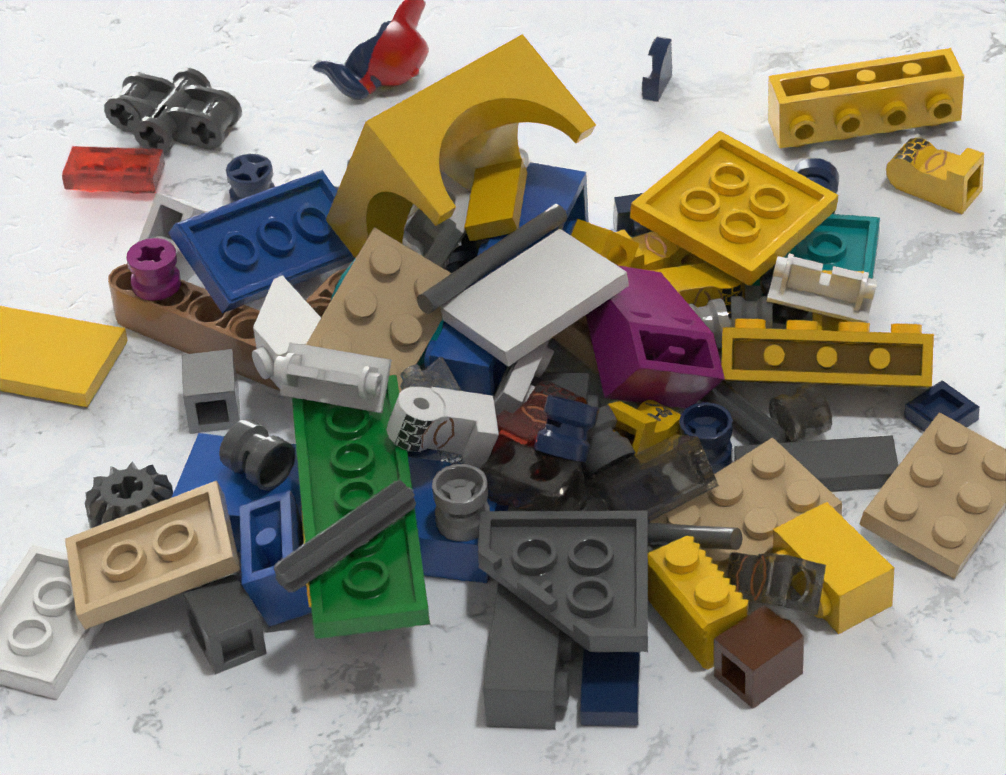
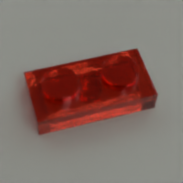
[61,146,165,194]

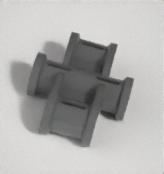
[104,67,242,154]

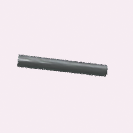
[648,523,743,550]

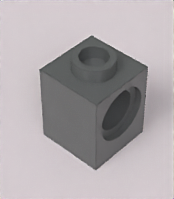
[183,573,267,675]

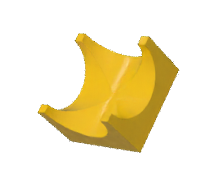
[326,34,596,258]

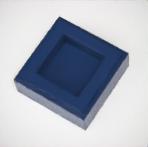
[904,380,980,432]

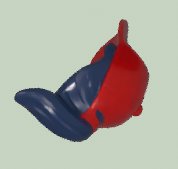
[313,0,429,100]

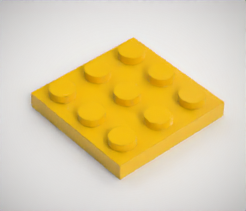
[630,130,839,286]

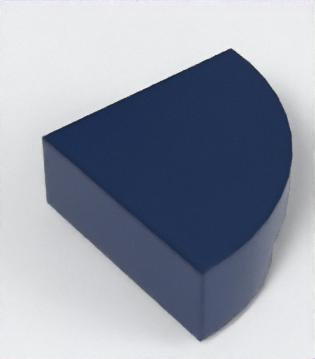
[641,36,672,102]

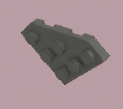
[478,511,648,652]

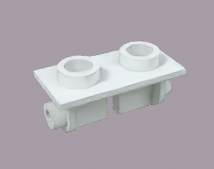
[767,254,878,323]
[273,342,392,413]

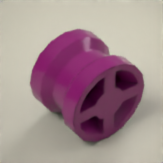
[126,238,181,301]

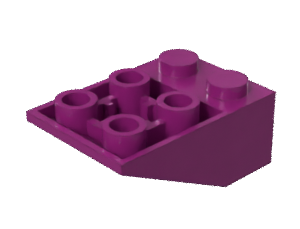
[586,265,725,408]

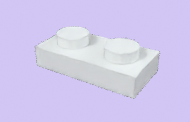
[493,339,554,429]

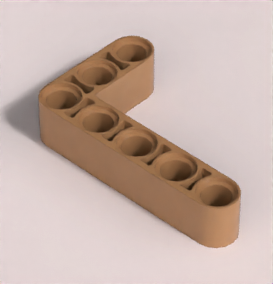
[108,263,347,391]

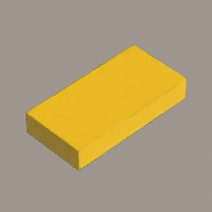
[464,159,528,241]

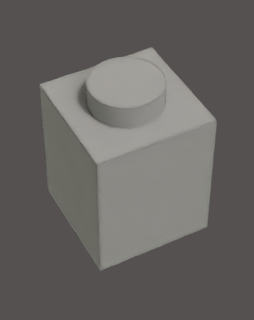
[181,349,241,434]

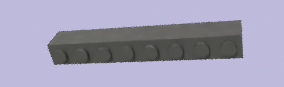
[483,372,600,730]

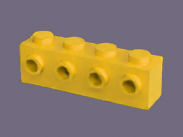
[768,48,965,149]
[721,319,934,388]

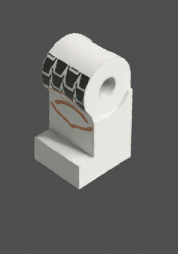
[386,387,499,468]

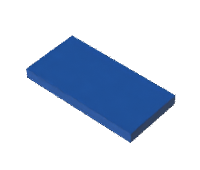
[169,169,355,313]

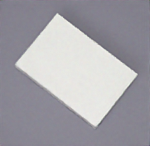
[440,229,629,366]
[0,545,106,700]

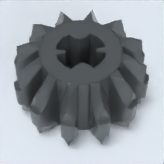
[84,461,174,529]

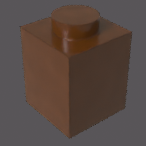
[714,604,804,709]

